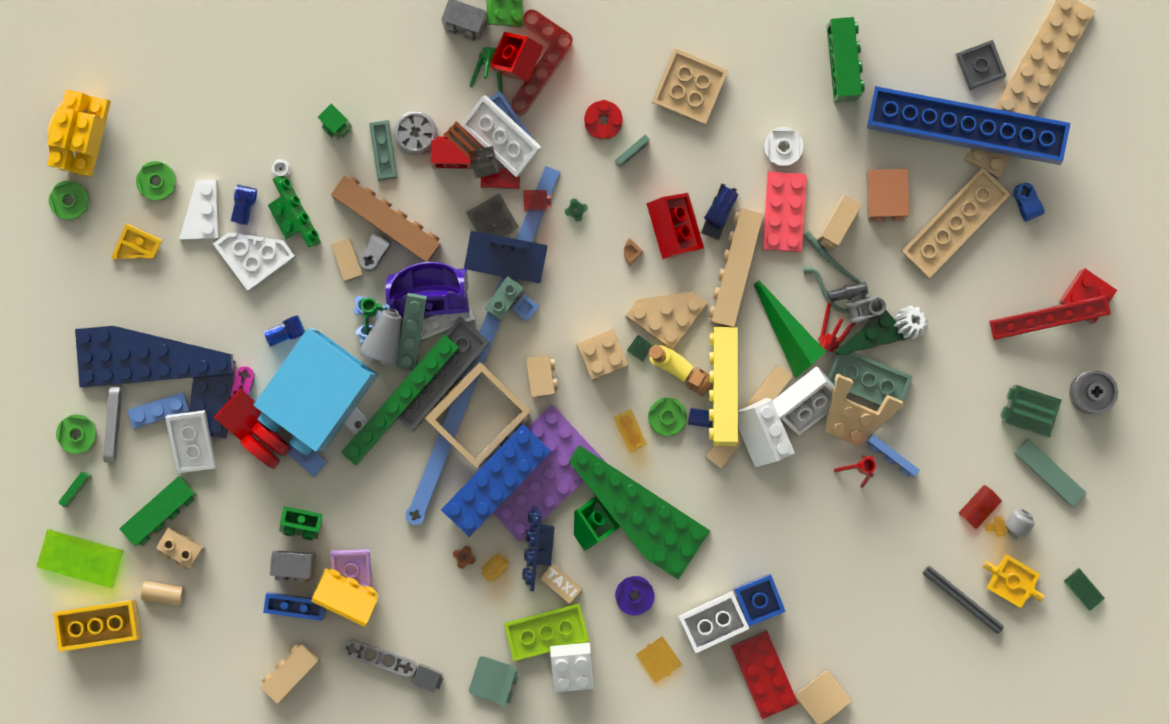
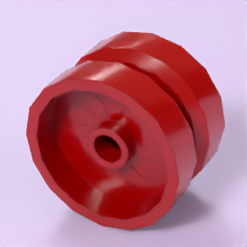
[240,421,292,470]

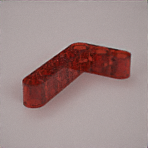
[511,9,573,116]

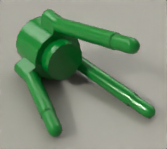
[470,47,503,94]

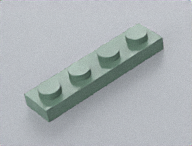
[396,293,427,370]

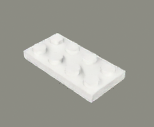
[461,95,542,177]

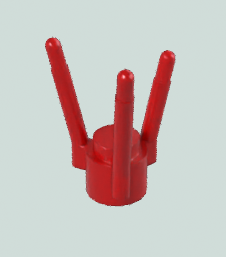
[818,303,856,353]
[834,456,876,488]

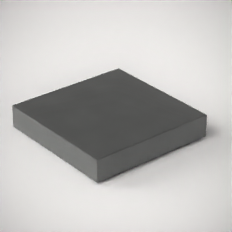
[955,40,1007,90]

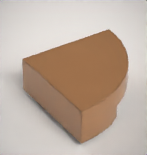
[624,238,643,266]

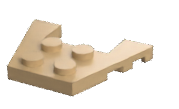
[824,374,904,446]

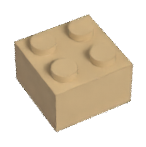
[577,329,628,381]

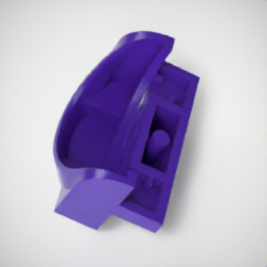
[385,262,470,318]

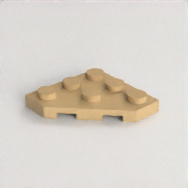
[625,291,707,350]

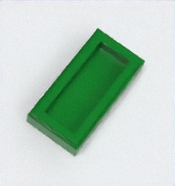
[58,472,91,507]

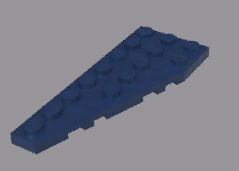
[75,326,234,388]

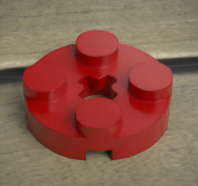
[584,100,623,139]

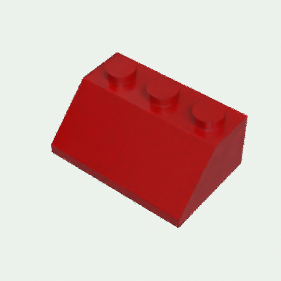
[646,193,704,259]

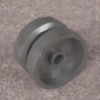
[1069,370,1118,414]

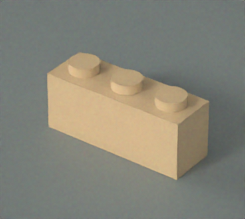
[260,643,320,704]

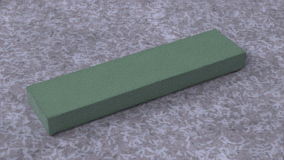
[1014,439,1086,507]

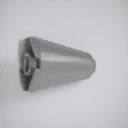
[360,308,401,365]

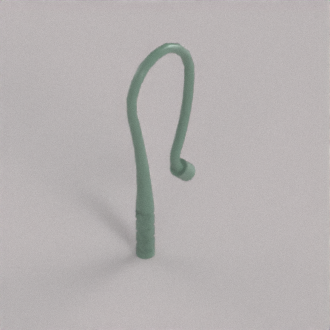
[803,230,866,313]

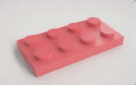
[762,171,807,252]

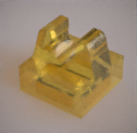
[985,515,1006,537]

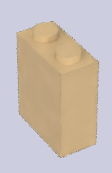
[818,195,862,250]

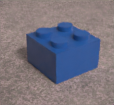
[733,574,786,626]

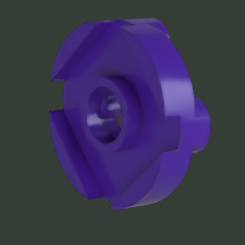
[615,576,655,616]

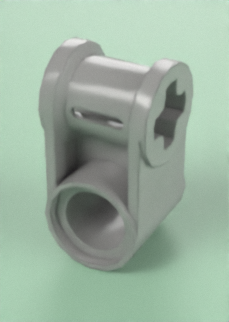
[360,232,392,272]
[846,296,886,323]

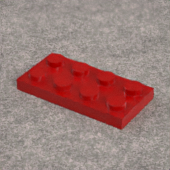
[731,631,798,719]

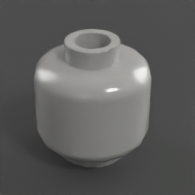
[1005,509,1035,539]

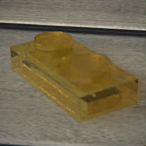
[613,409,647,452]

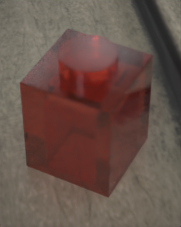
[523,190,551,212]

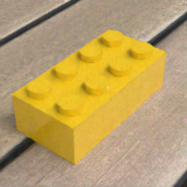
[53,599,142,652]

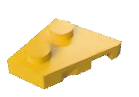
[111,223,163,259]

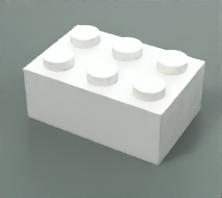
[678,591,749,653]

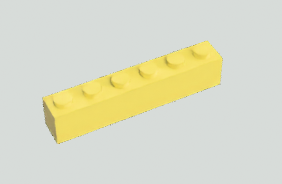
[709,327,738,447]

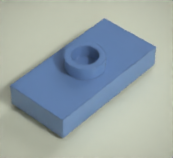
[288,444,327,477]

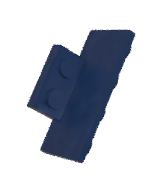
[464,231,548,283]
[522,505,555,592]

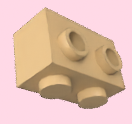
[526,355,558,397]
[156,527,205,569]

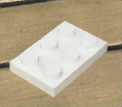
[165,410,217,473]

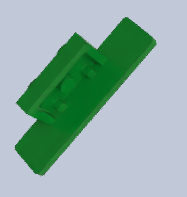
[268,176,321,247]

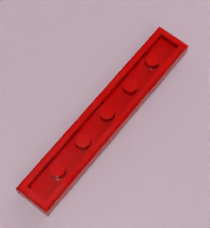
[989,295,1111,340]

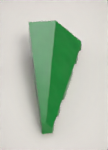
[754,280,826,378]

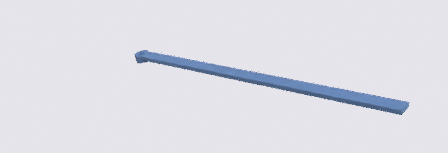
[405,166,560,525]

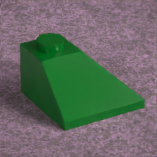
[574,496,620,551]

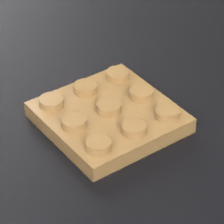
[652,48,728,125]

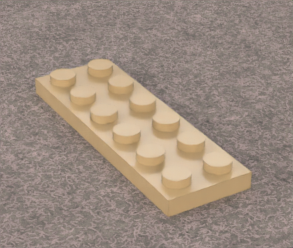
[901,167,1011,278]

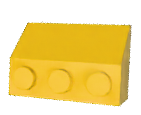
[311,568,378,627]

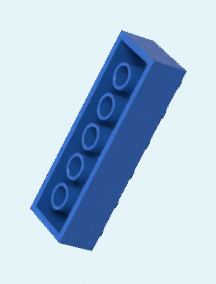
[441,424,552,537]

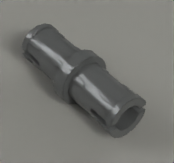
[827,282,869,303]

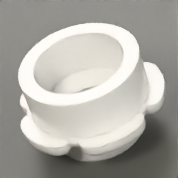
[271,159,290,177]

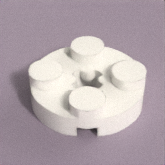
[764,127,803,167]

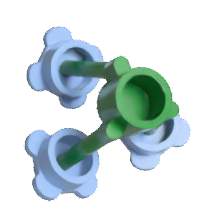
[353,296,390,344]

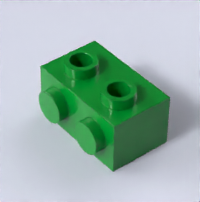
[318,103,352,139]
[279,506,323,540]

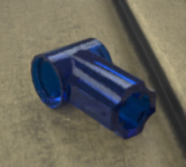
[231,184,257,225]
[704,186,739,228]
[263,315,305,347]
[688,408,713,428]

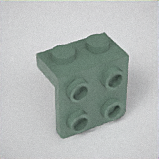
[469,656,520,707]

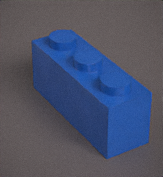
[263,592,326,621]

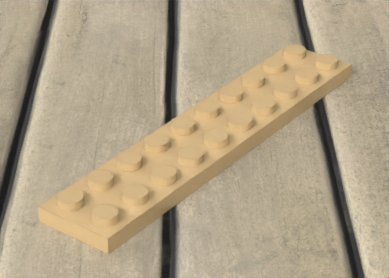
[964,0,1095,179]

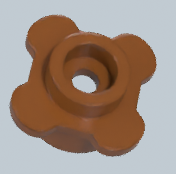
[453,546,476,569]

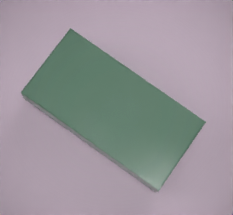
[615,134,650,167]

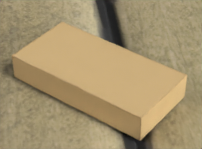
[331,238,363,282]

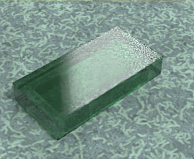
[1063,568,1105,611]

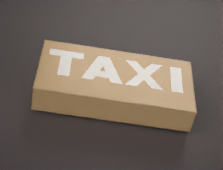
[540,563,582,604]

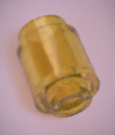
[481,553,510,582]

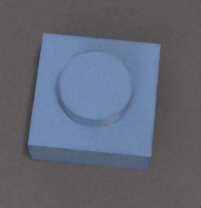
[512,294,539,322]

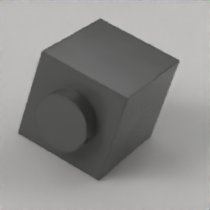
[412,663,444,692]

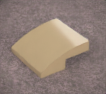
[795,669,852,724]

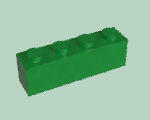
[119,476,197,546]

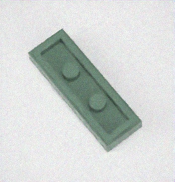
[369,120,398,181]

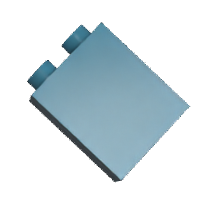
[253,328,379,455]

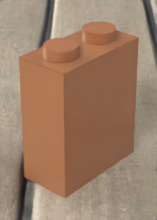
[866,169,909,222]

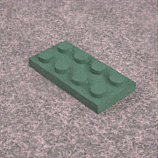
[827,347,913,413]

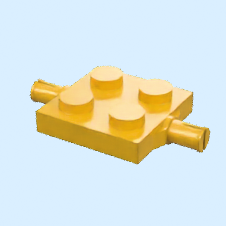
[982,554,1044,608]

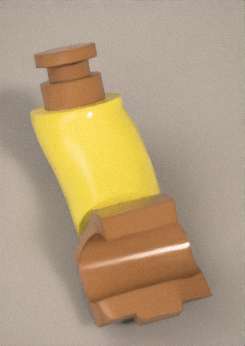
[649,345,712,395]

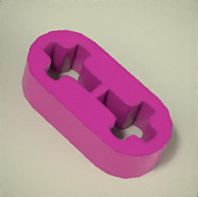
[231,366,255,397]

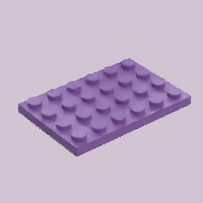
[493,405,606,542]

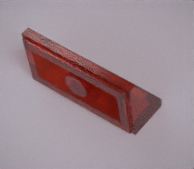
[959,485,1002,529]

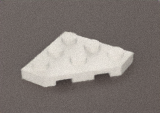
[213,232,296,291]

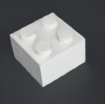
[550,643,594,693]

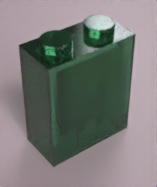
[1000,385,1062,437]

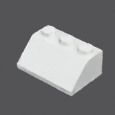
[773,367,835,436]
[738,398,795,467]

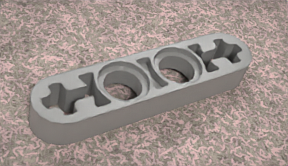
[103,386,122,463]
[342,640,417,677]

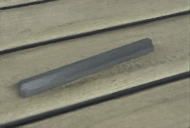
[923,566,1004,634]

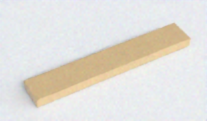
[705,364,793,469]

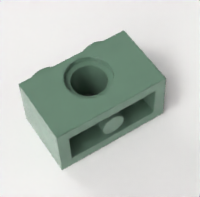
[485,276,524,321]

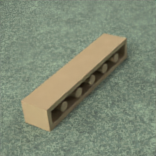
[708,208,763,327]

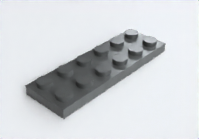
[398,317,490,431]

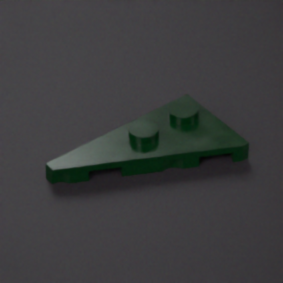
[834,310,909,355]

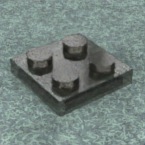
[466,193,519,236]

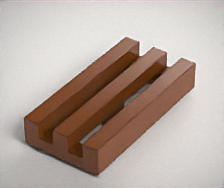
[443,121,485,162]

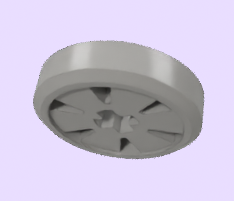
[394,111,437,155]

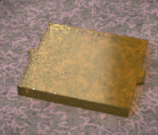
[636,636,682,683]

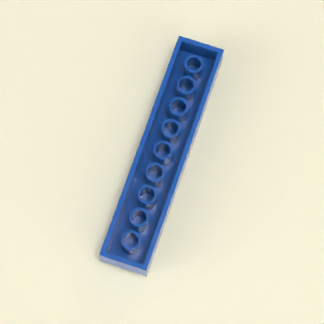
[867,86,1071,165]

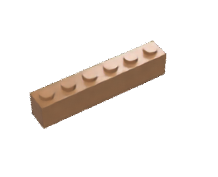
[331,176,441,262]

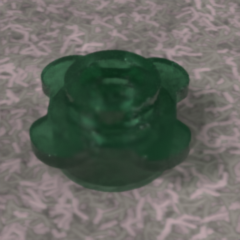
[565,198,588,221]

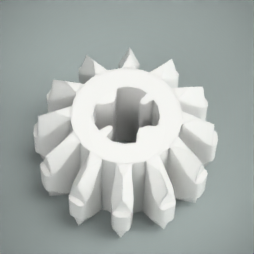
[894,306,928,340]

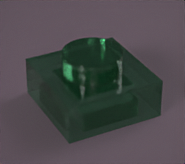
[627,335,654,362]

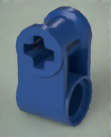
[1013,183,1045,222]

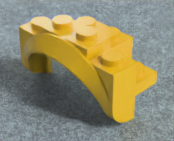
[47,89,111,177]

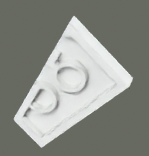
[179,180,219,240]

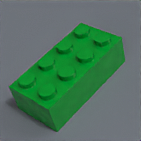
[826,17,865,103]

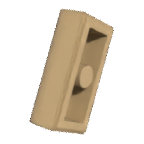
[141,581,184,606]

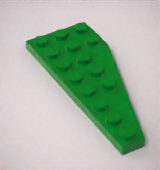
[568,445,710,580]

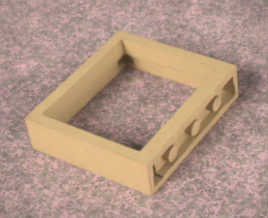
[424,362,531,468]

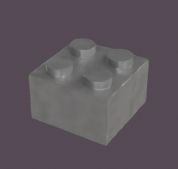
[441,0,487,41]
[270,550,316,582]

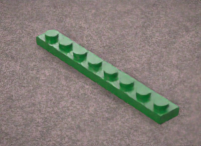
[341,335,460,466]

